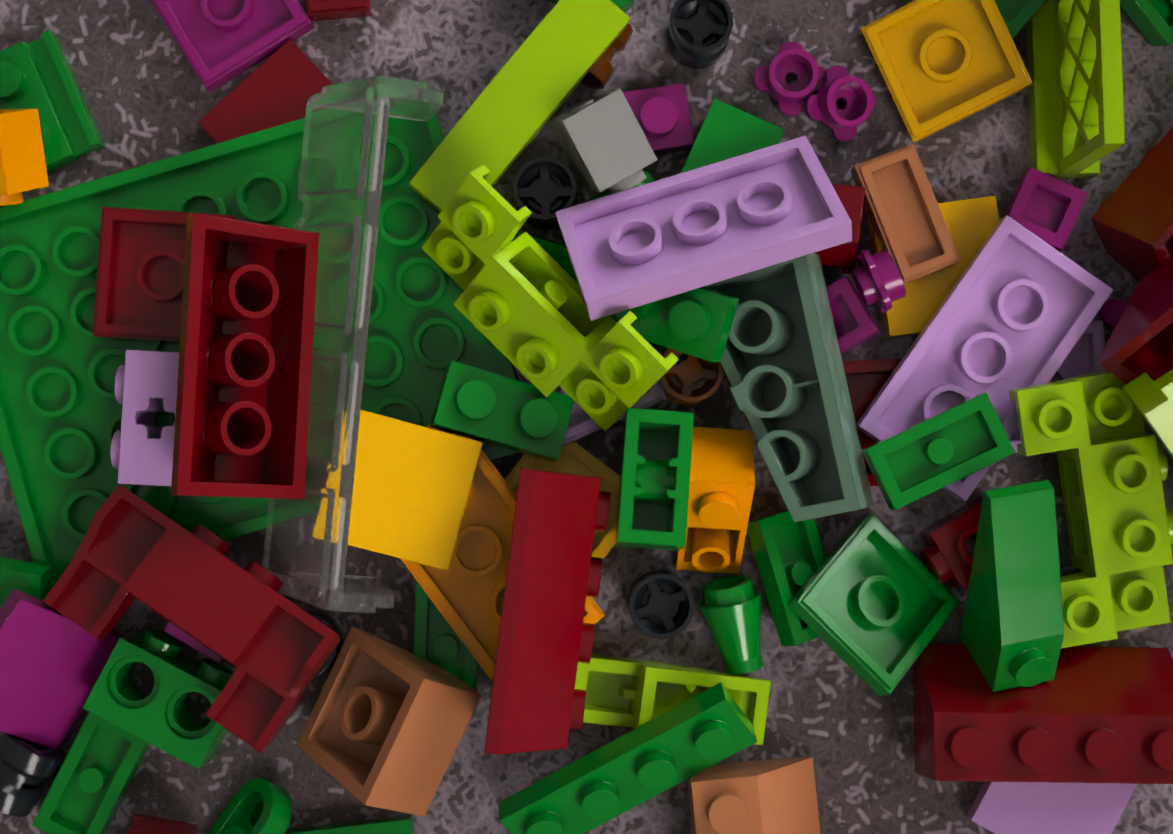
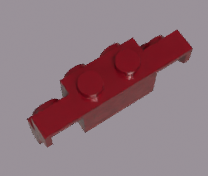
[42,484,341,754]

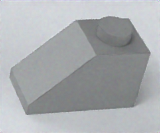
[547,88,658,194]

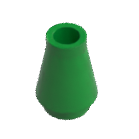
[698,575,763,675]

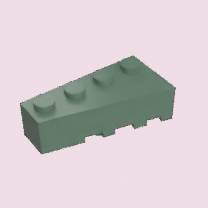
[703,253,874,522]

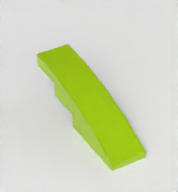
[409,0,631,212]
[575,653,771,745]

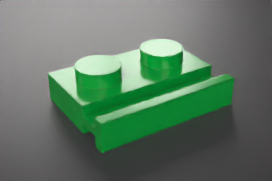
[0,30,106,173]

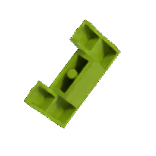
[422,164,679,432]
[1009,370,1173,648]

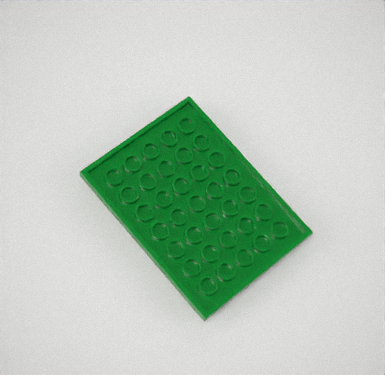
[0,82,519,590]

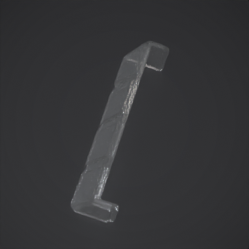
[263,76,444,613]

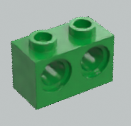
[83,629,235,769]

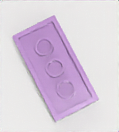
[555,135,852,321]
[856,215,1113,501]

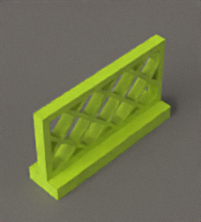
[1026,0,1125,178]

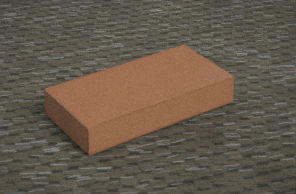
[850,143,961,284]

